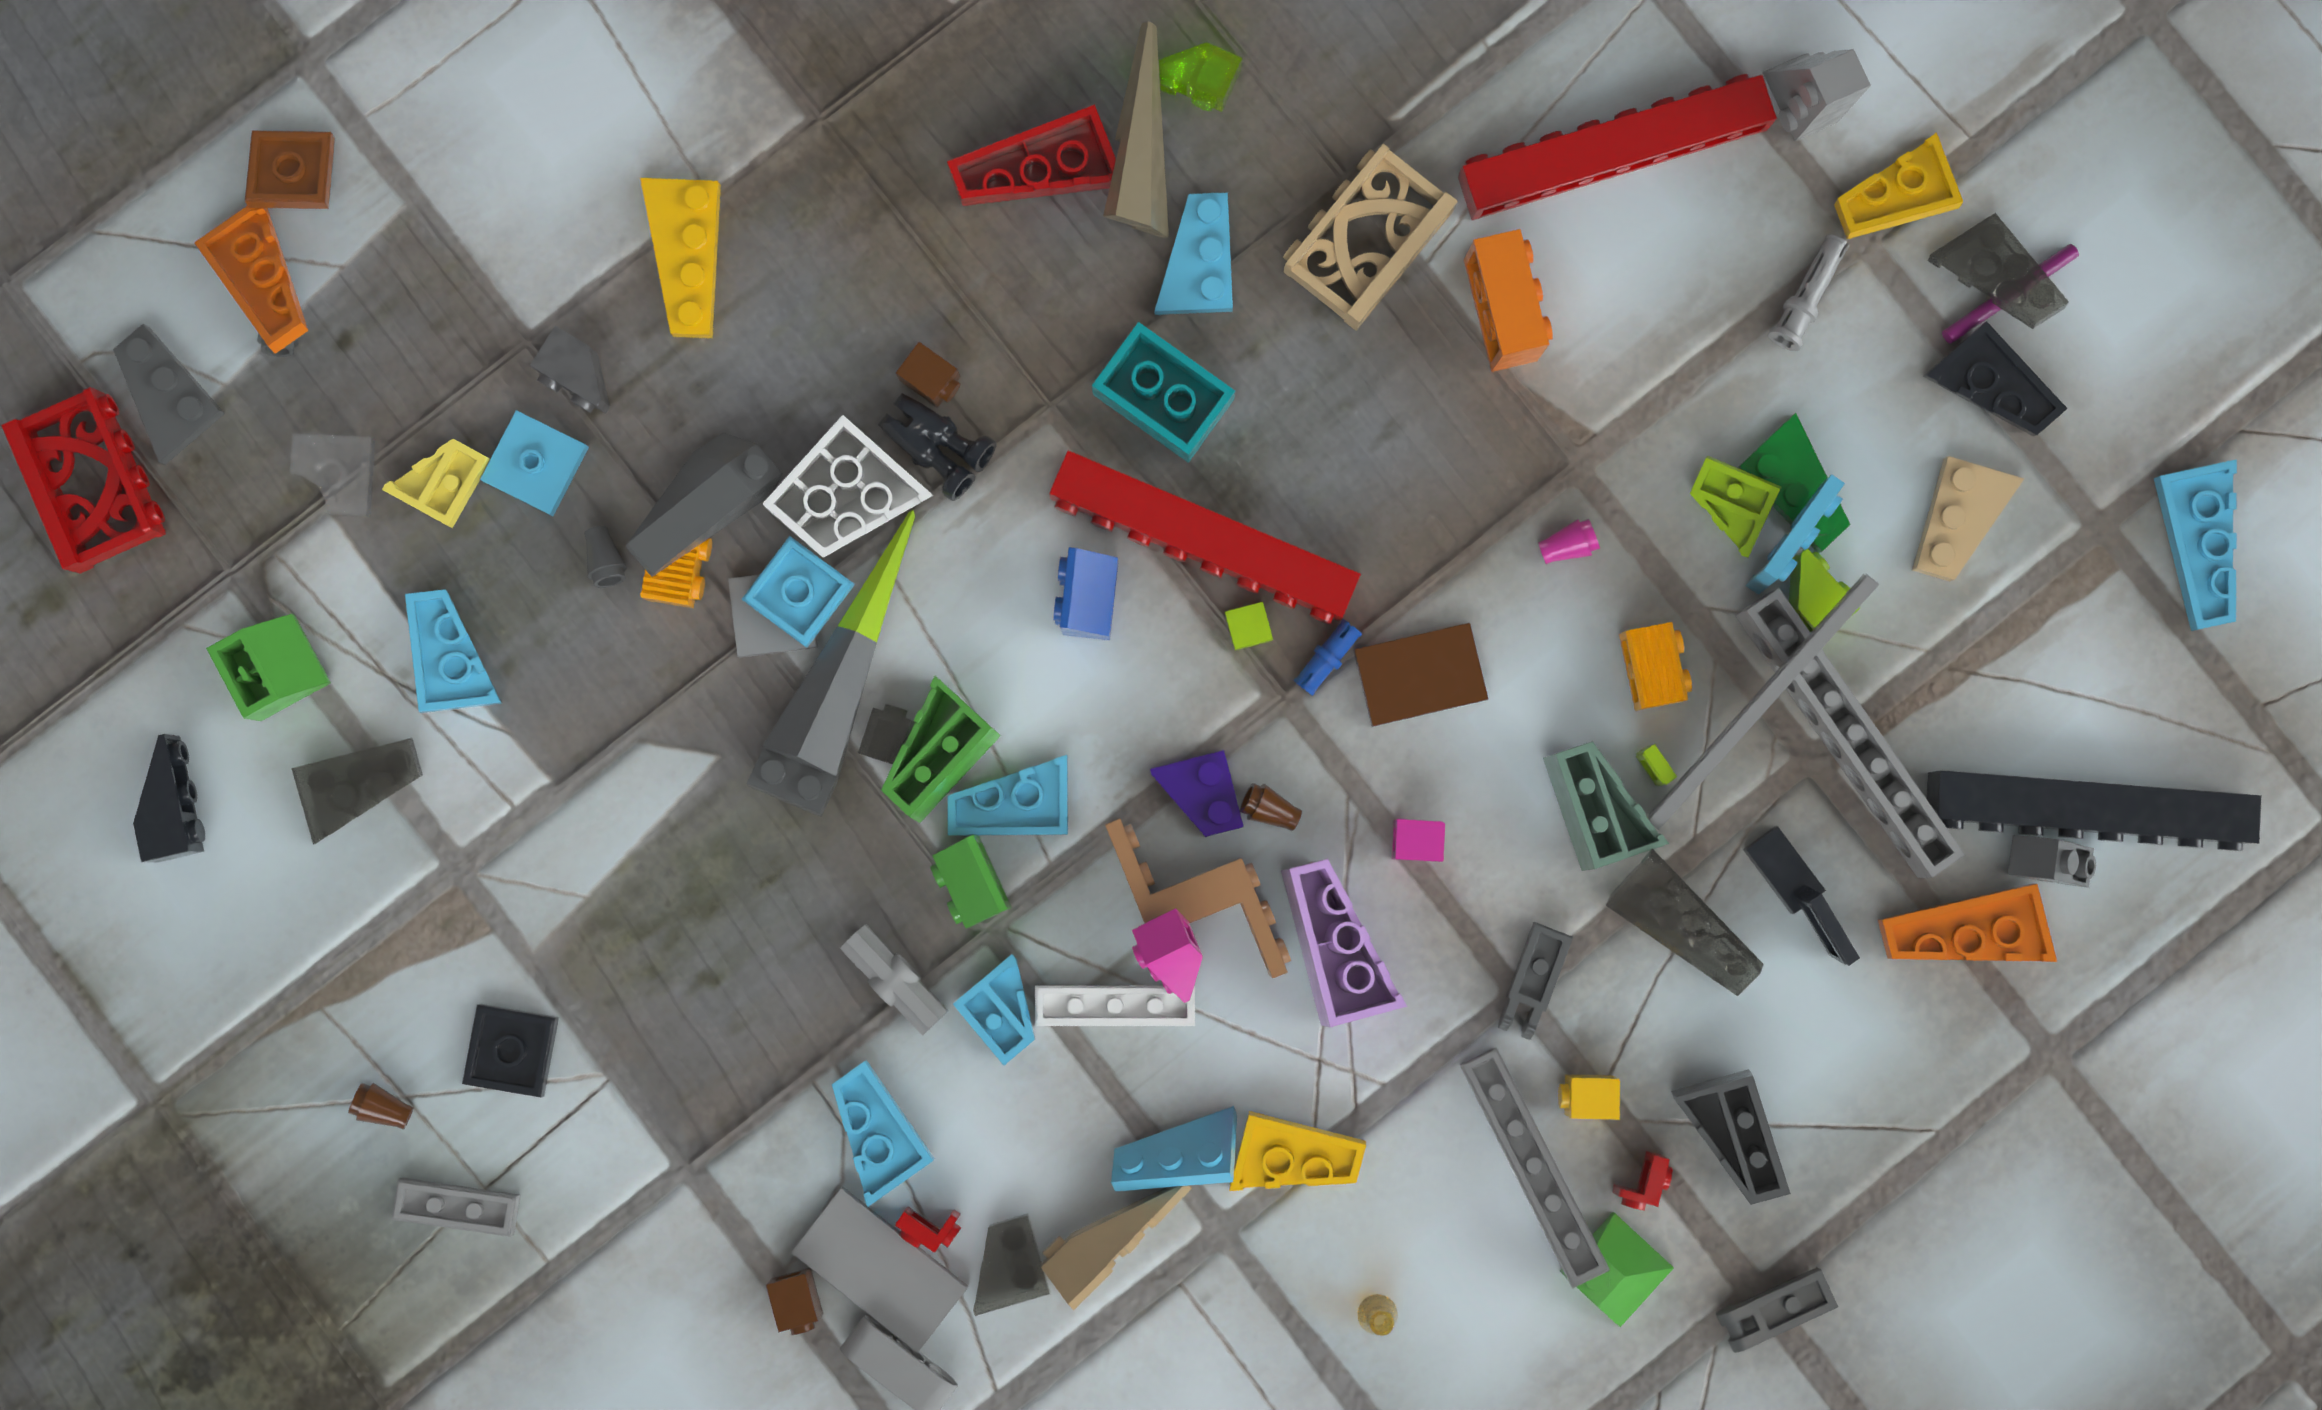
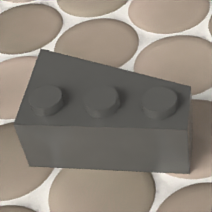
[1671,1069,1791,1205]

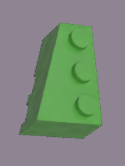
[881,676,1001,823]

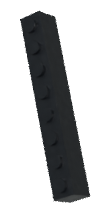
[1927,770,2262,851]

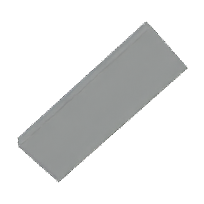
[391,1178,521,1237]

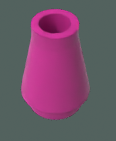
[1538,519,1600,564]

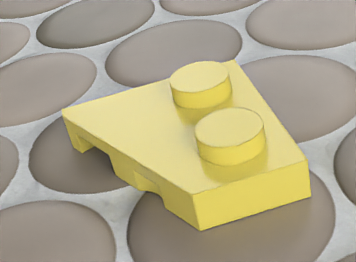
[382,439,490,528]

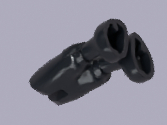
[878,393,997,501]

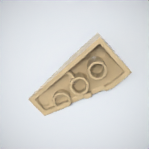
[1041,1185,1192,1310]

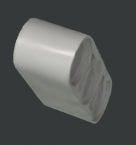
[840,1314,958,1410]

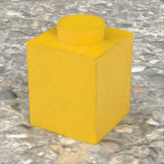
[1558,1074,1620,1120]

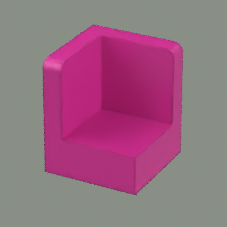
[1392,819,1445,862]

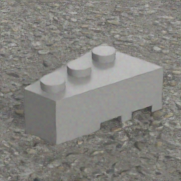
[1762,49,1871,141]

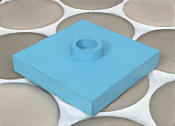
[480,410,589,516]
[742,536,855,648]

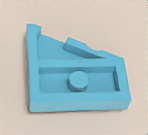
[953,954,1035,1065]

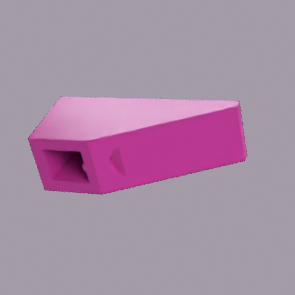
[1132,908,1203,1003]

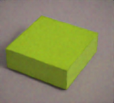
[1225,602,1273,651]
[1635,744,1677,786]

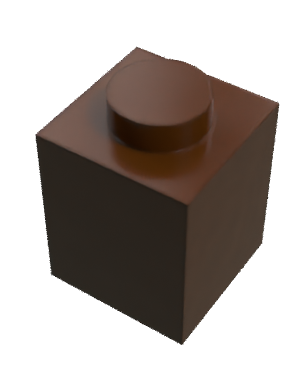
[896,342,961,408]
[766,1267,823,1335]

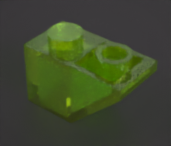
[1159,42,1242,112]

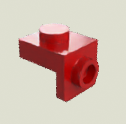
[1612,1151,1673,1211]
[895,1207,961,1253]

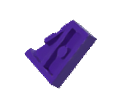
[1150,750,1244,837]

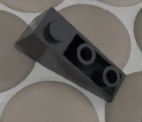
[133,734,205,863]

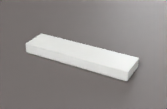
[1035,985,1195,1026]

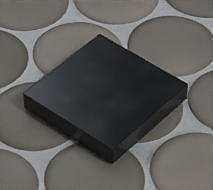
[462,1004,559,1098]

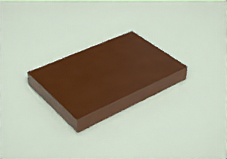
[1353,623,1488,727]

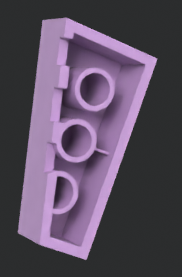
[1281,859,1407,1027]

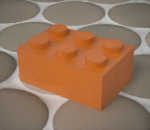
[1464,229,1553,372]

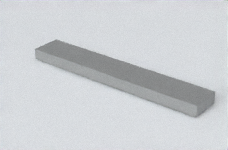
[1460,1047,1610,1289]

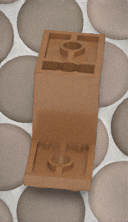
[1105,819,1291,978]

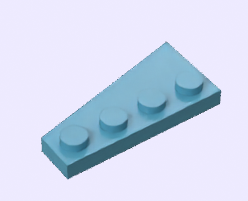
[2154,459,2237,631]

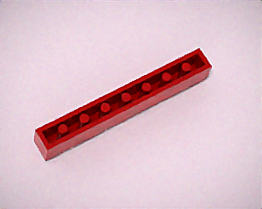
[1458,74,1777,221]
[1049,450,1361,624]

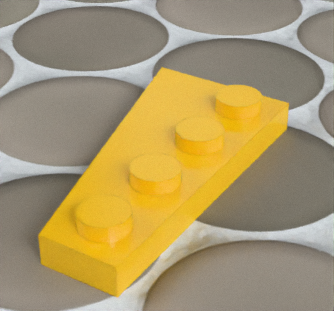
[640,178,721,338]

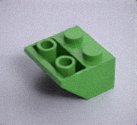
[206,614,331,721]

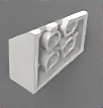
[763,415,933,558]

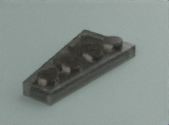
[1606,848,1764,996]

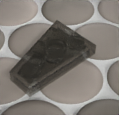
[1928,213,2069,329]

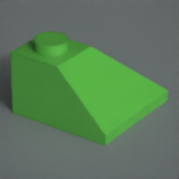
[1560,1212,1674,1327]

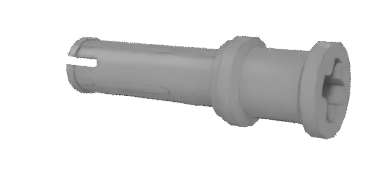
[1768,234,1849,351]

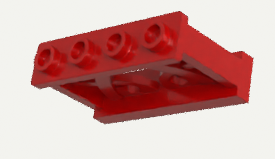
[1,387,166,574]

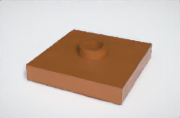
[245,130,335,209]

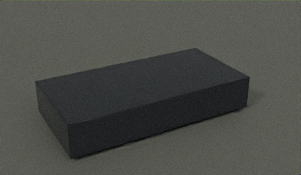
[1743,826,1826,914]
[1793,885,1860,966]

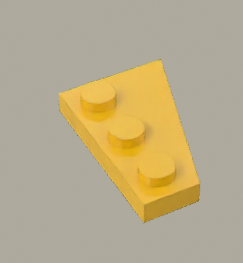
[1834,133,1963,239]
[1229,1111,1366,1191]

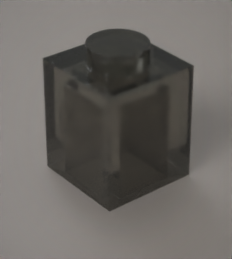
[858,704,915,765]

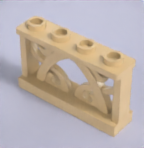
[1283,144,1458,331]

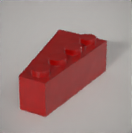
[947,104,1116,206]

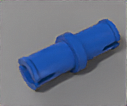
[1293,619,1362,696]

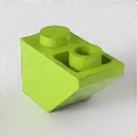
[1789,549,1860,633]

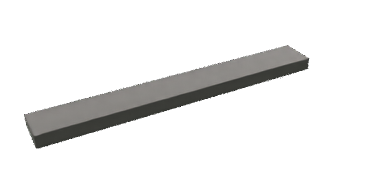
[1648,573,1879,830]

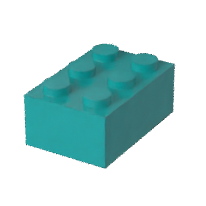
[1092,322,1236,463]

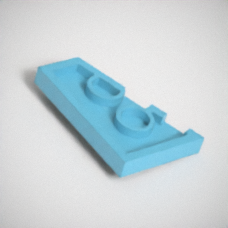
[1154,192,1233,315]
[405,589,502,713]
[947,755,1068,836]

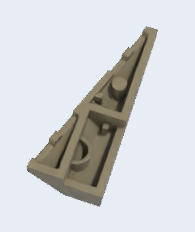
[1103,21,1169,238]

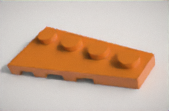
[194,206,308,354]
[1878,884,2057,962]

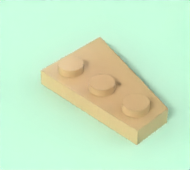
[1912,456,2024,582]

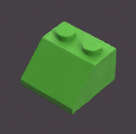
[930,835,1012,929]

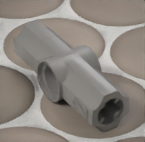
[840,924,948,1036]

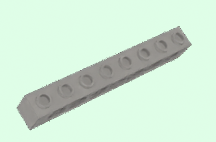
[1735,588,1965,878]

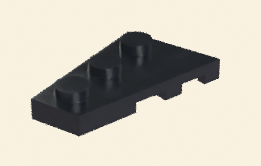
[1923,321,2068,436]

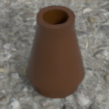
[1240,783,1302,831]
[348,1083,414,1130]

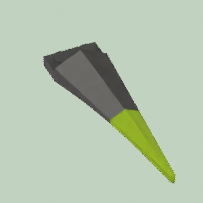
[747,510,915,817]

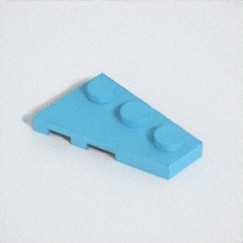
[1746,474,1845,595]
[831,1060,935,1208]
[1111,1106,1237,1192]

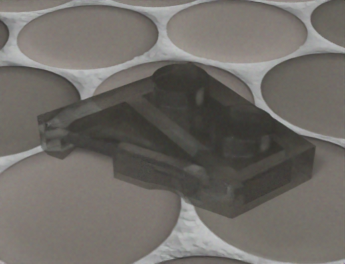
[973,1213,1050,1316]

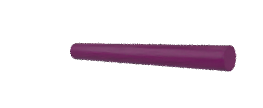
[1942,244,2079,344]

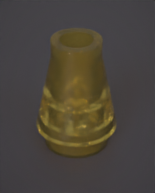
[1358,1294,1398,1336]

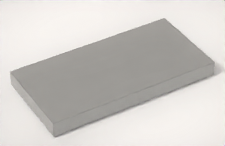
[791,1187,968,1353]

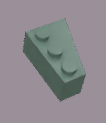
[1543,741,1669,871]

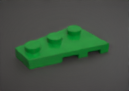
[1737,413,1851,553]

